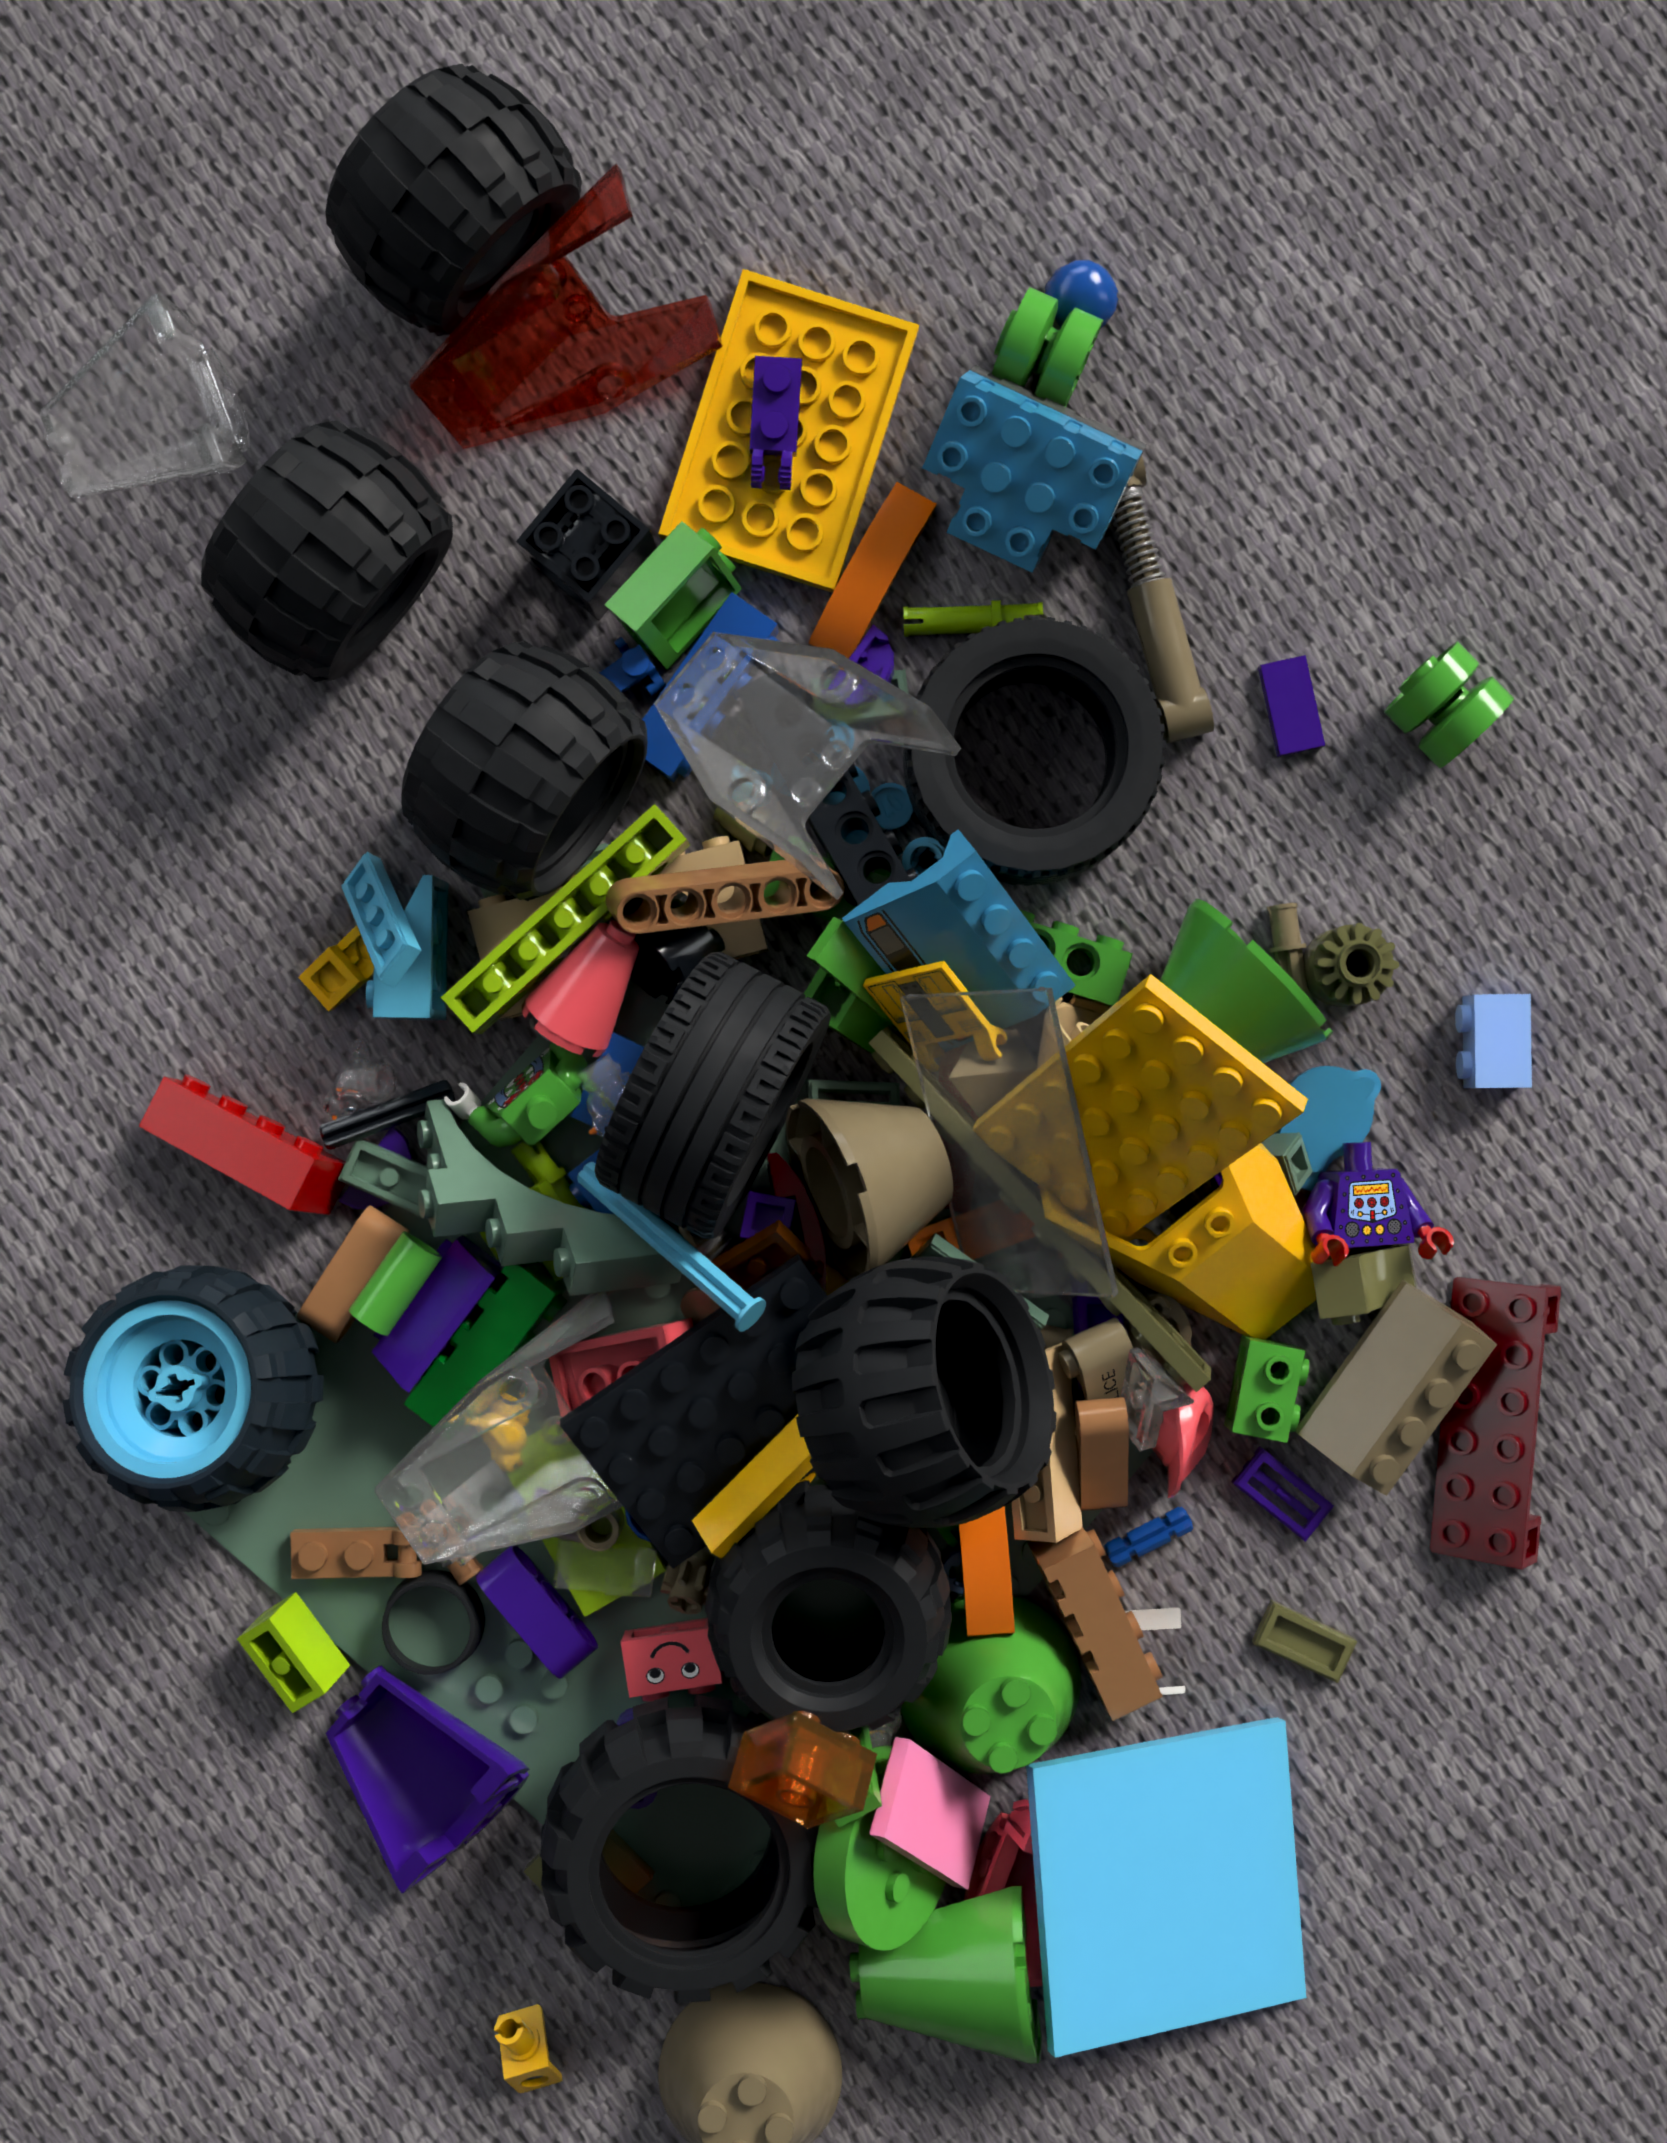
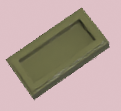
[1252,1600,1357,1683]

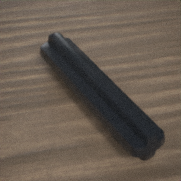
[319,1080,455,1150]

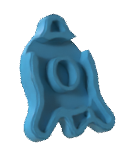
[1274,1066,1381,1191]

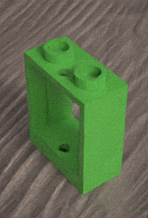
[605,521,742,670]

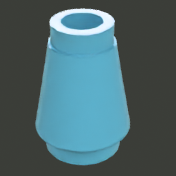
[902,837,945,876]

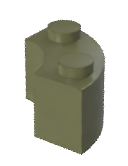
[1311,1243,1417,1325]

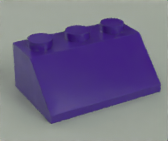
[371,1235,505,1393]

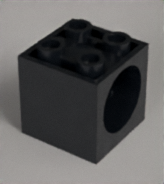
[516,469,657,621]

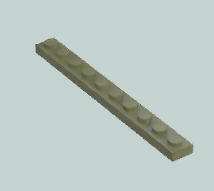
[869,1025,1211,1392]

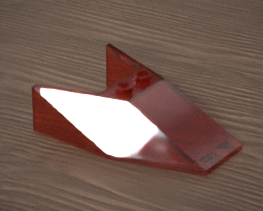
[409,163,723,449]

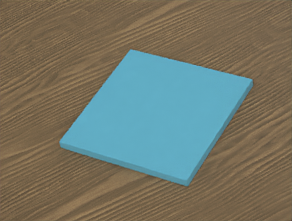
[1026,1717,1307,2058]

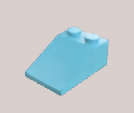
[366,875,449,1021]

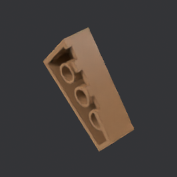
[1027,1527,1163,1721]

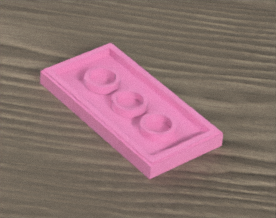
[869,1737,991,1890]

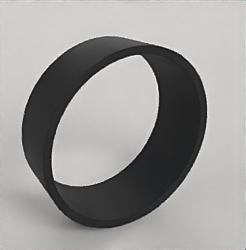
[382,1570,485,1675]

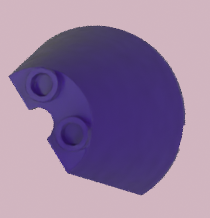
[326,1665,530,1894]

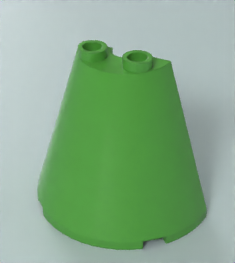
[849,1886,1042,2064]

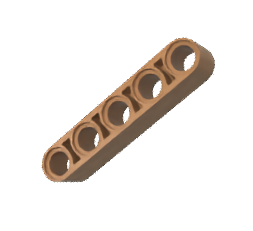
[605,857,845,934]

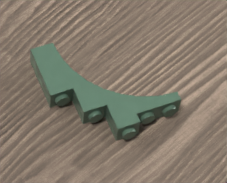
[417,1099,682,1296]

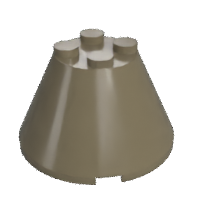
[658,1982,842,2143]

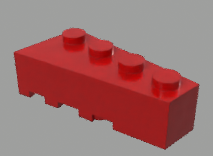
[139,1074,346,1215]

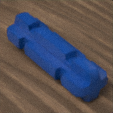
[1104,1507,1193,1567]

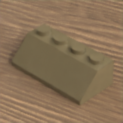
[1296,1280,1497,1496]

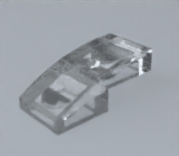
[553,1538,657,1598]

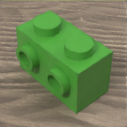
[1224,1335,1309,1443]

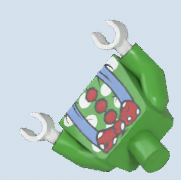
[444,1017,588,1148]

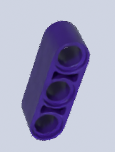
[476,1544,598,1679]

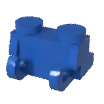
[599,637,666,696]

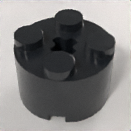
[631,892,725,1004]

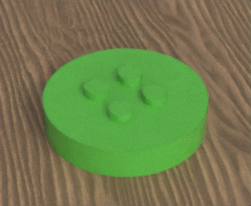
[814,1746,946,1951]

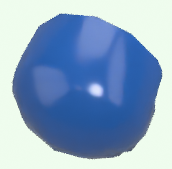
[1045,260,1118,328]

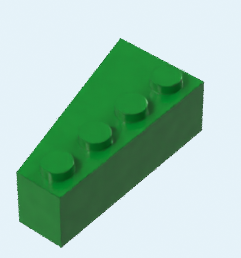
[403,1262,567,1438]

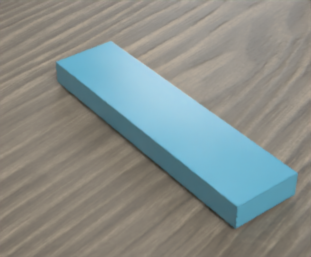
[341,852,421,988]

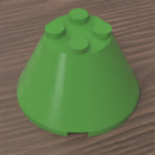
[1160,899,1333,1064]
[901,1596,1081,1775]

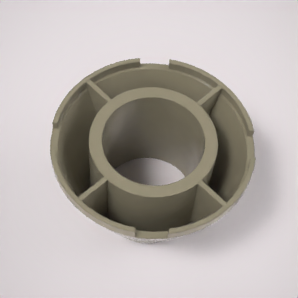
[786,1098,953,1280]

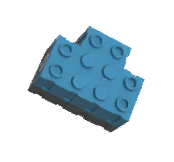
[922,365,1147,573]

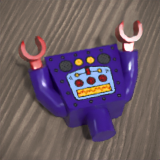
[1302,1142,1454,1266]

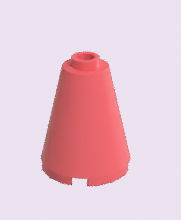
[522,920,640,1057]

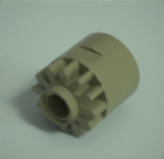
[1303,923,1399,1007]

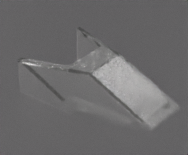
[654,632,961,900]
[375,1291,623,1565]

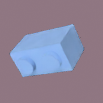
[1455,994,1532,1088]

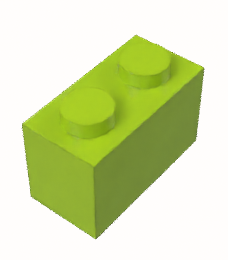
[237,1592,350,1713]

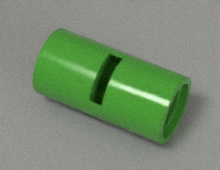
[348,1231,442,1336]

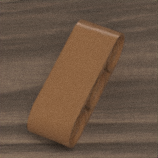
[297,1205,410,1344]
[1075,1397,1129,1511]

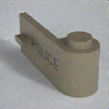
[1058,1317,1147,1442]

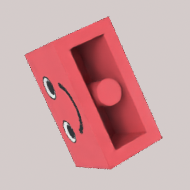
[621,1618,724,1702]

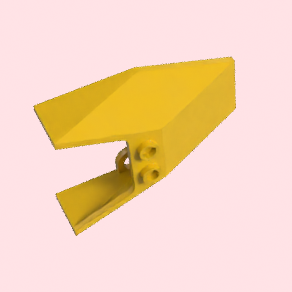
[1042,1143,1317,1339]

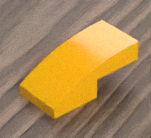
[298,925,374,1012]

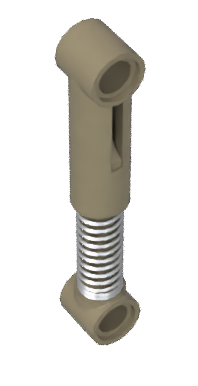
[1113,456,1214,744]

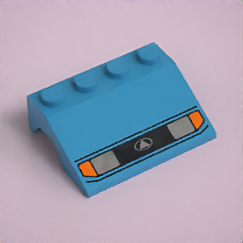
[842,829,1076,1051]

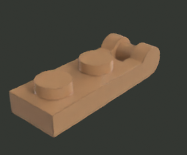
[290,1526,422,1579]

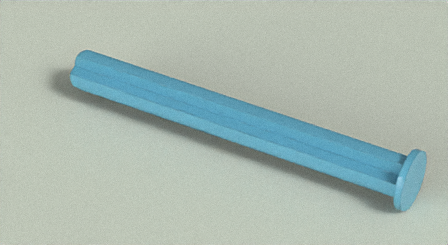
[577,1162,766,1332]

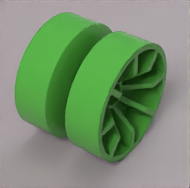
[991,287,1103,407]
[1384,641,1514,769]

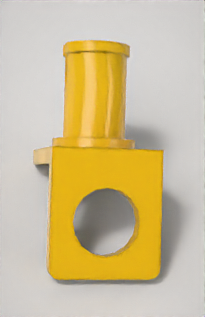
[494,2004,563,2093]

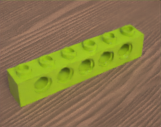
[440,804,691,1034]

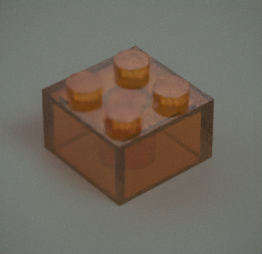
[728,1711,877,1829]

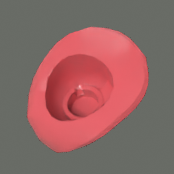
[1148,1383,1214,1498]

